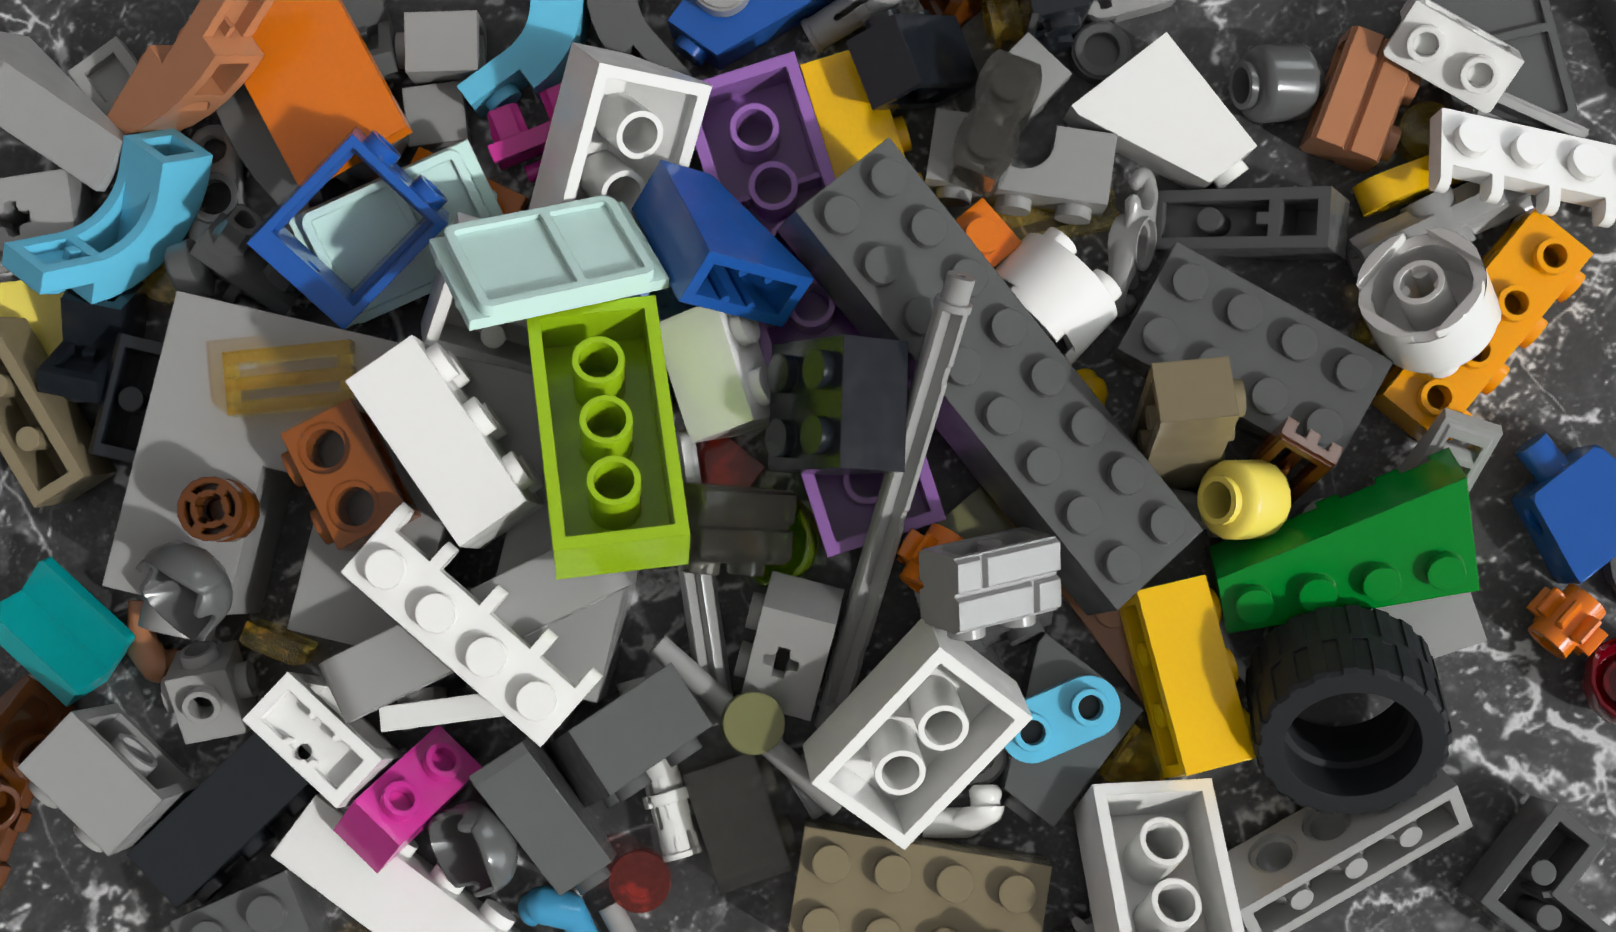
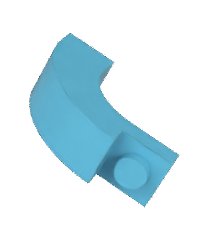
[457,0,590,119]
[2,129,213,304]

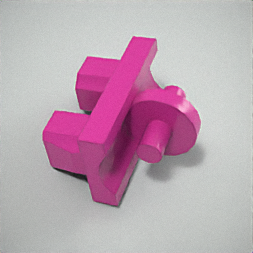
[487,83,561,183]

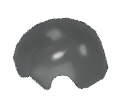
[136,540,233,641]
[428,800,518,897]

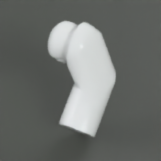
[922,784,1005,838]

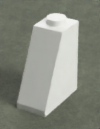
[1063,32,1257,190]

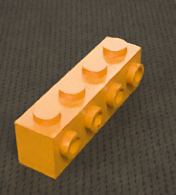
[1371,208,1594,442]

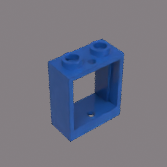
[247,126,449,330]

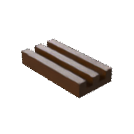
[1245,416,1343,505]

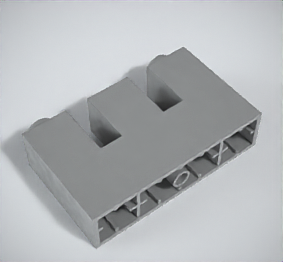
[102,291,676,727]

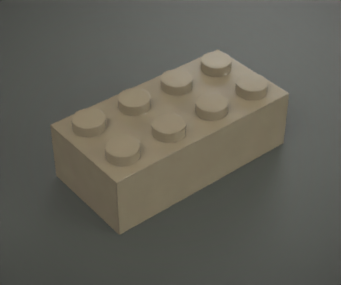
[787,817,1052,932]

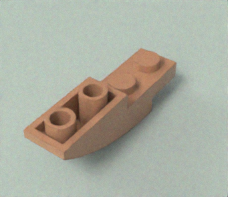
[107,0,275,135]

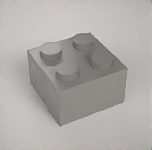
[17,703,199,856]

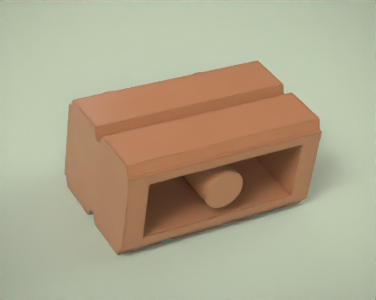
[1299,26,1422,173]

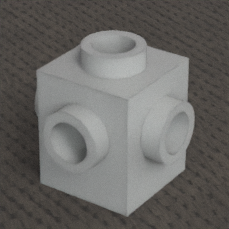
[161,640,258,744]

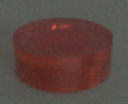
[609,849,672,913]

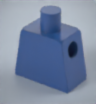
[1512,432,1616,584]

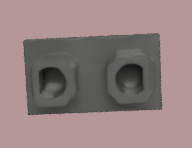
[189,204,301,316]

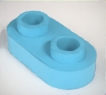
[1004,675,1121,764]

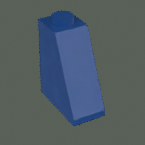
[667,0,835,71]
[632,160,814,327]

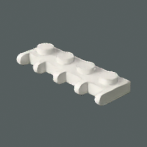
[1428,107,1616,228]
[340,502,603,747]

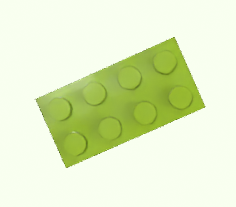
[526,295,690,580]

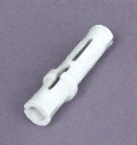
[616,674,702,862]

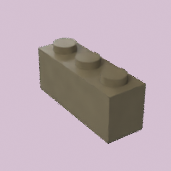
[0,317,117,508]
[1128,356,1246,489]

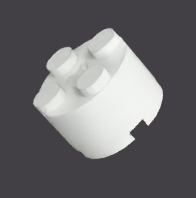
[995,227,1122,365]
[1357,228,1502,378]

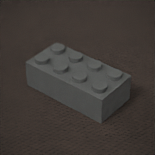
[1107,242,1393,470]

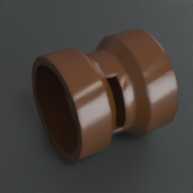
[177,476,260,542]

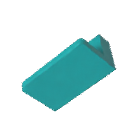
[0,557,135,707]

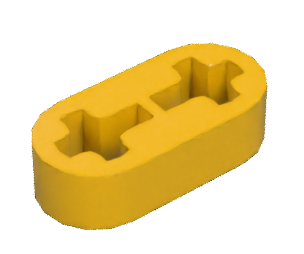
[1352,155,1464,217]

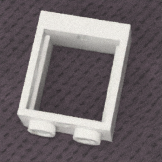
[242,672,404,808]

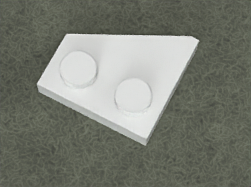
[379,686,504,732]

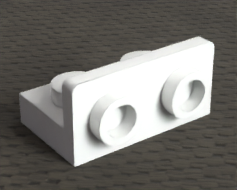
[1383,0,1525,113]

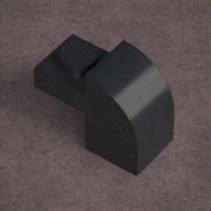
[36,281,146,403]

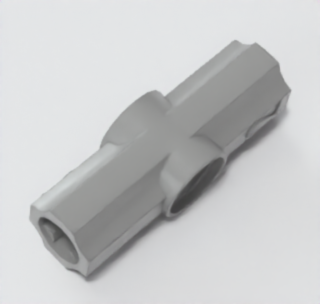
[1346,182,1534,278]

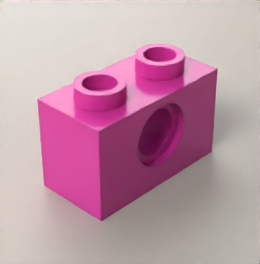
[333,725,482,874]

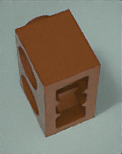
[280,398,421,551]

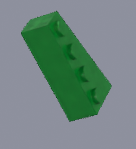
[1209,447,1480,634]

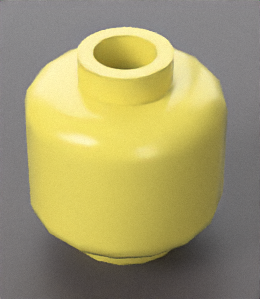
[1197,460,1291,540]

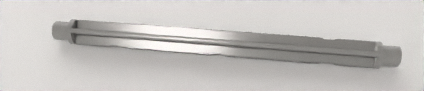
[814,270,976,729]

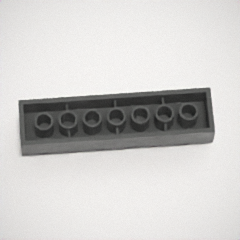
[776,137,1203,615]

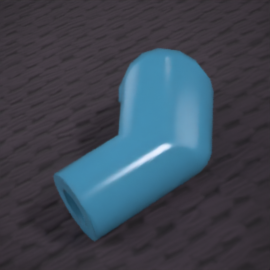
[518,885,599,932]

